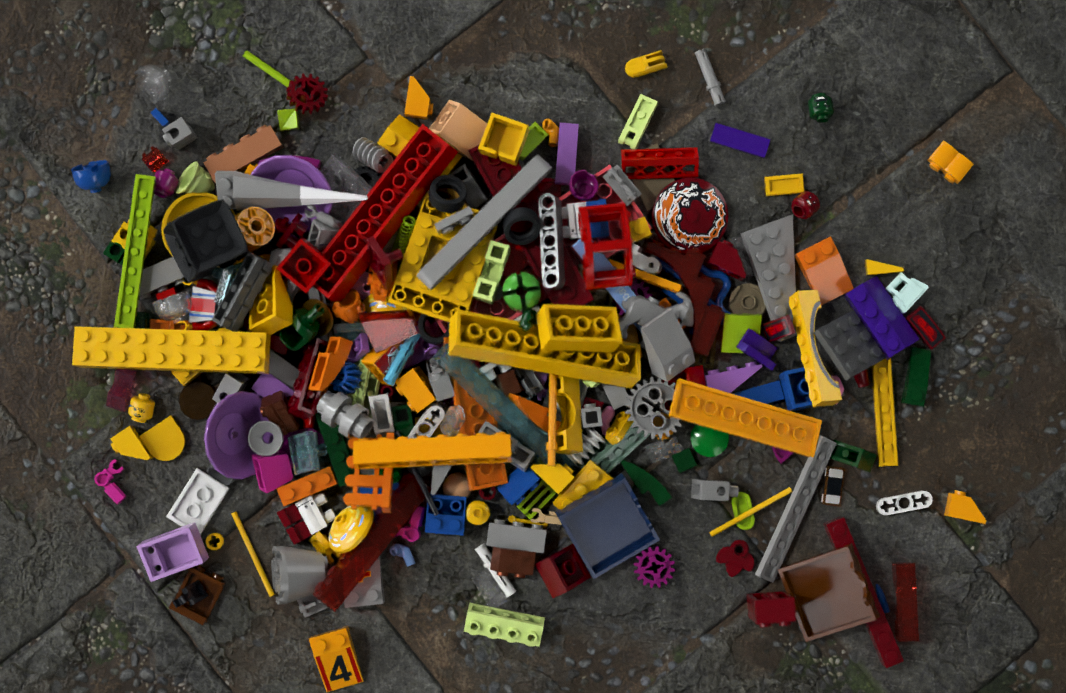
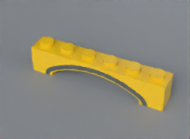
[789,290,842,407]

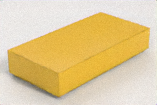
[764,173,804,197]

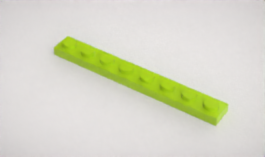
[114,174,156,328]

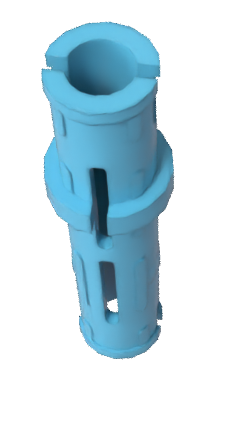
[383,330,421,386]

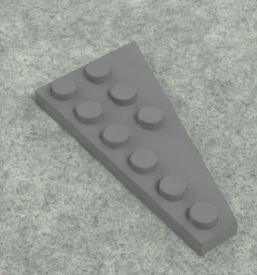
[740,214,797,342]

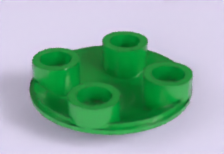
[690,425,729,457]

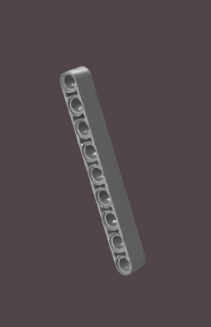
[416,154,552,290]

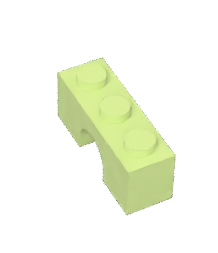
[473,240,511,305]

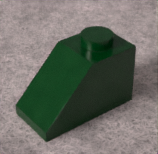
[830,440,876,473]

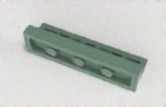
[577,422,650,473]

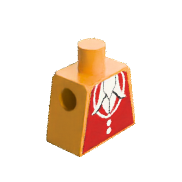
[361,337,407,386]

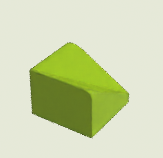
[277,109,299,131]

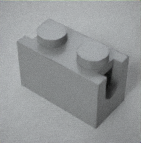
[162,117,198,150]

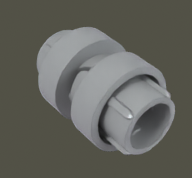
[316,391,374,439]

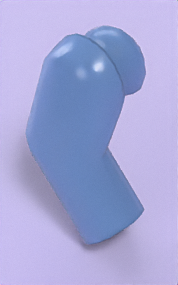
[390,543,415,567]

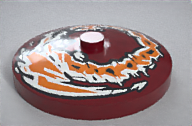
[651,178,728,254]

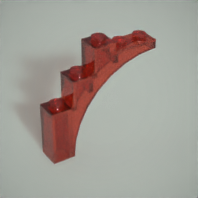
[646,240,725,357]

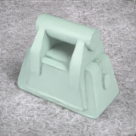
[885,272,929,314]

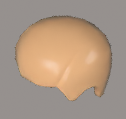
[442,472,471,498]

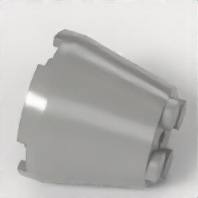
[271,546,329,605]

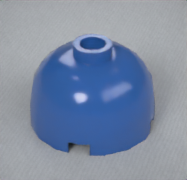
[71,160,111,193]

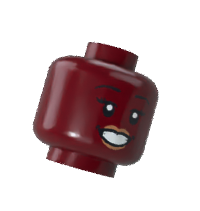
[791,191,820,219]

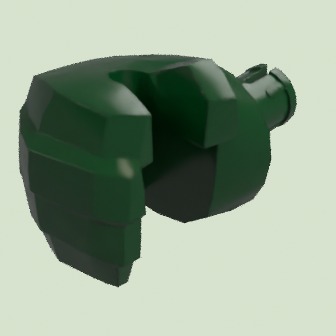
[279,304,325,351]

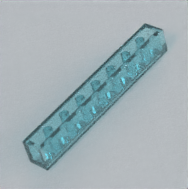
[432,343,557,464]

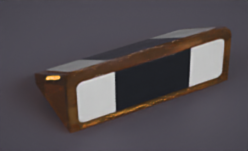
[821,466,845,506]

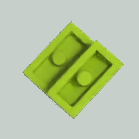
[721,313,762,353]

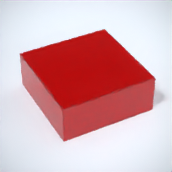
[156,287,179,302]

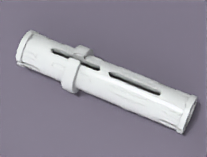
[475,543,516,598]

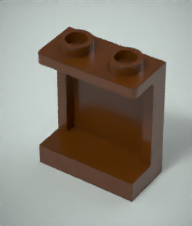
[169,565,226,625]

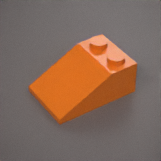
[794,236,854,305]

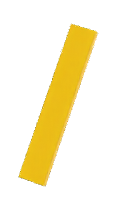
[871,358,898,467]

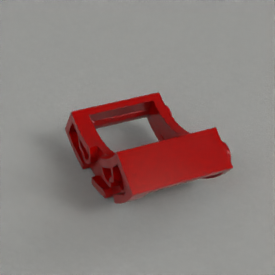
[578,203,636,290]

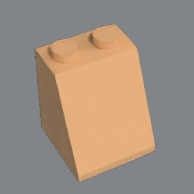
[429,100,487,161]

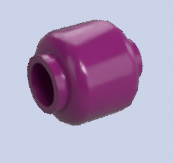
[154,169,179,198]

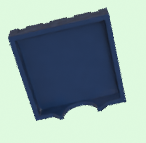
[555,473,660,579]

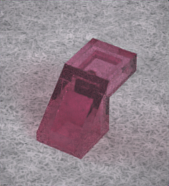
[106,369,137,412]

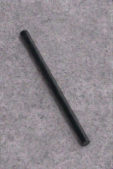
[394,431,440,516]

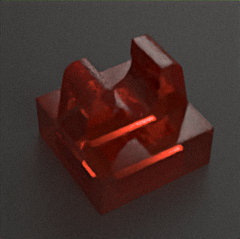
[142,146,168,173]

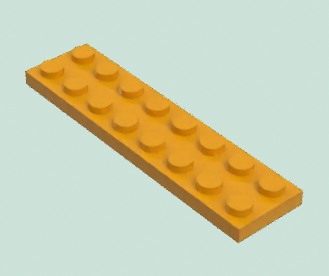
[668,378,822,457]

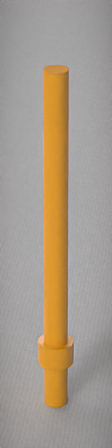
[546,374,558,466]

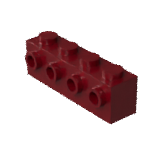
[288,338,328,420]

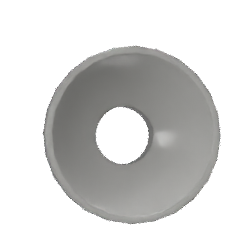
[248,421,284,456]

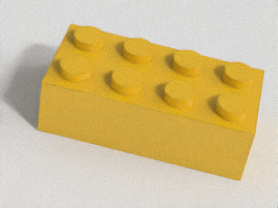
[536,304,622,352]

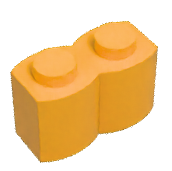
[927,141,974,184]

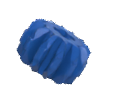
[331,361,363,395]

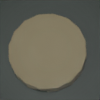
[729,283,766,315]

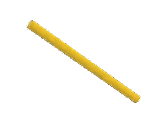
[709,487,792,537]
[231,511,275,597]

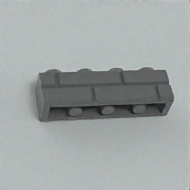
[212,251,273,332]

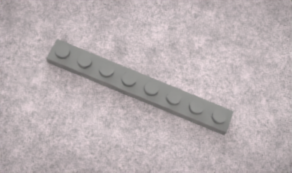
[755,435,837,583]

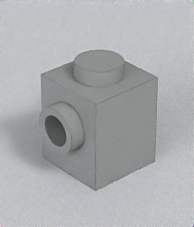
[581,403,602,428]

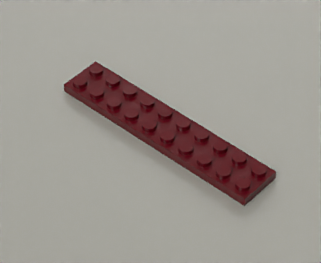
[468,144,594,306]

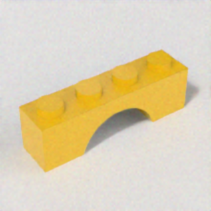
[556,375,583,455]

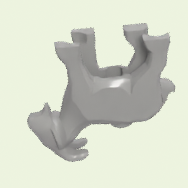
[619,292,694,350]

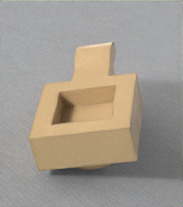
[530,508,562,525]

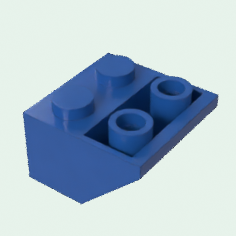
[496,467,540,506]
[425,494,467,536]

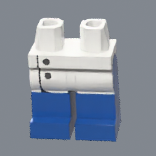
[562,199,610,240]

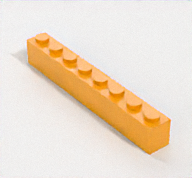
[353,432,512,469]

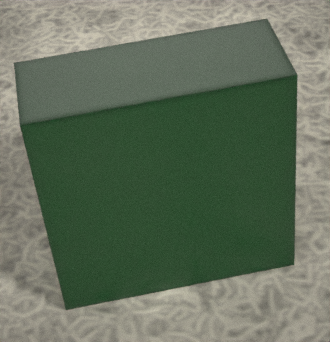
[671,448,697,473]

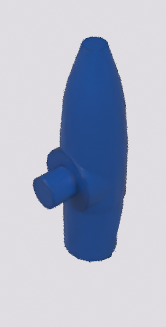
[876,584,890,613]

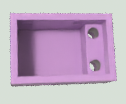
[136,522,209,582]

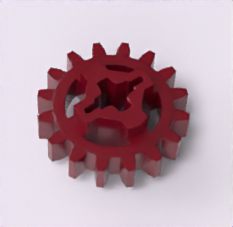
[286,73,328,114]

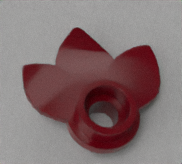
[716,540,754,577]

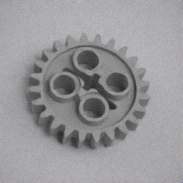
[625,377,682,440]

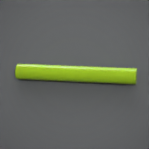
[243,50,290,87]

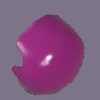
[569,169,599,201]

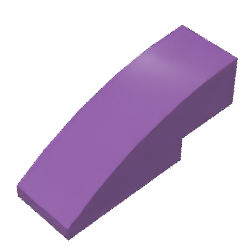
[555,123,579,185]

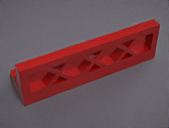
[621,147,699,179]

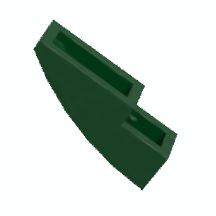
[620,460,672,506]

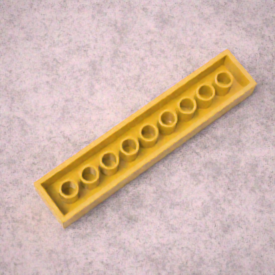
[448,309,641,389]
[72,327,271,374]

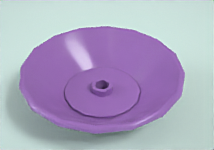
[251,155,333,234]
[204,391,274,480]

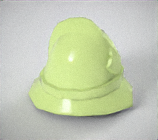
[175,161,215,194]

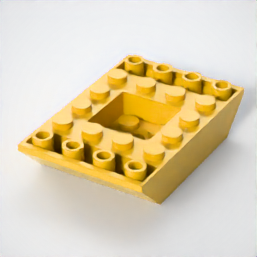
[388,193,498,323]

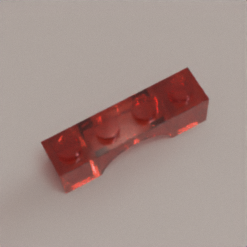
[892,562,919,642]

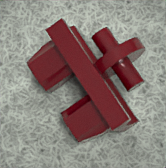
[274,213,309,249]

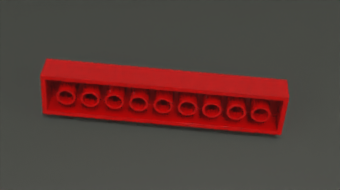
[313,124,458,302]

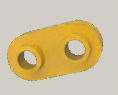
[605,411,633,445]

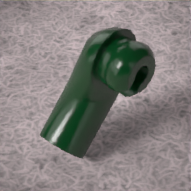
[519,309,536,332]

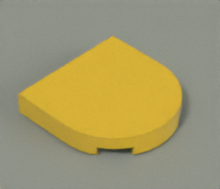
[139,415,185,461]

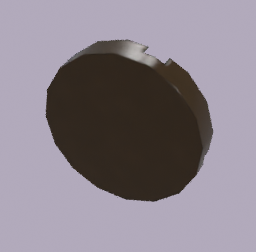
[179,382,216,420]

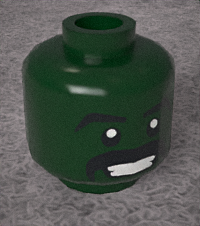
[808,93,834,123]

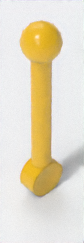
[508,515,548,528]

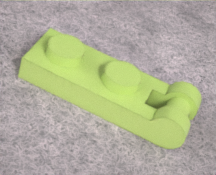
[618,94,659,149]

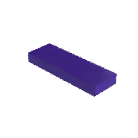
[710,123,770,158]

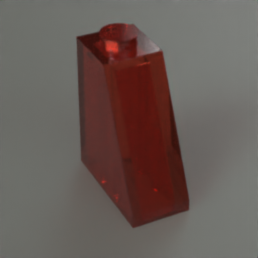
[357,310,418,353]

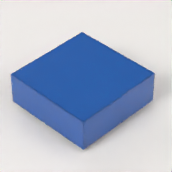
[151,108,171,127]

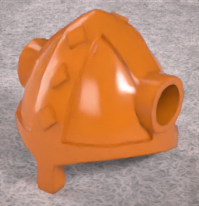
[332,289,365,323]

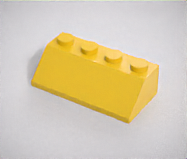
[377,114,463,176]

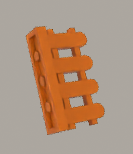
[343,432,396,513]

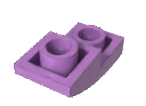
[346,333,369,364]

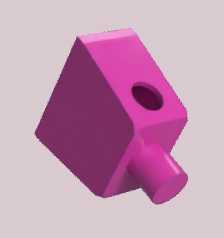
[251,450,300,493]

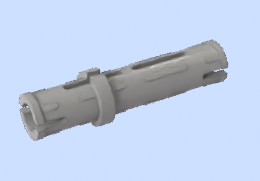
[694,48,726,106]

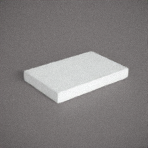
[166,468,230,535]

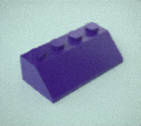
[845,276,920,360]

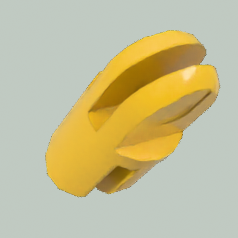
[625,50,668,78]

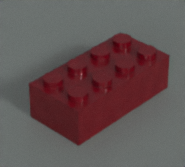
[747,591,796,627]

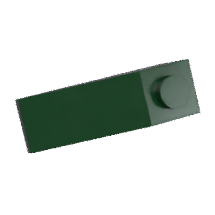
[901,347,931,407]

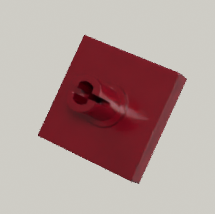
[366,236,403,290]

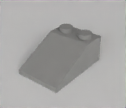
[641,308,695,382]

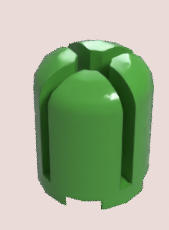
[502,272,541,313]

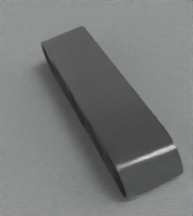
[539,193,565,290]

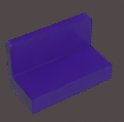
[736,329,777,370]

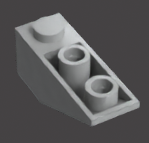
[425,353,454,402]

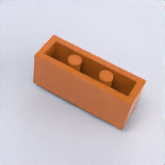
[276,466,338,506]

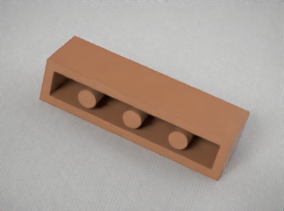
[204,125,284,183]

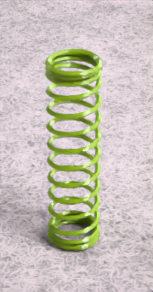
[391,216,416,254]

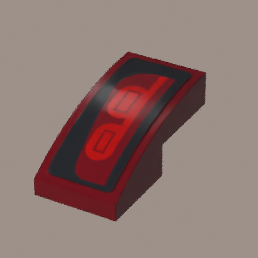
[906,306,946,350]
[762,315,796,342]

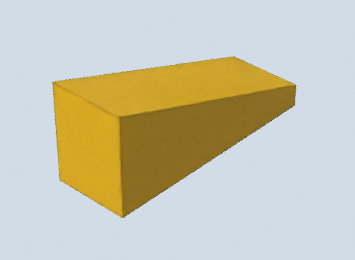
[865,259,904,275]

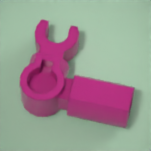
[94,459,127,505]
[389,505,426,542]

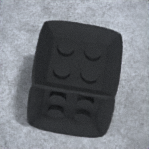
[164,199,248,283]

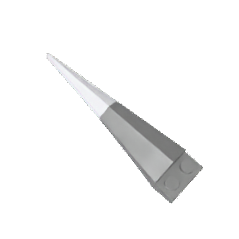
[215,171,368,211]

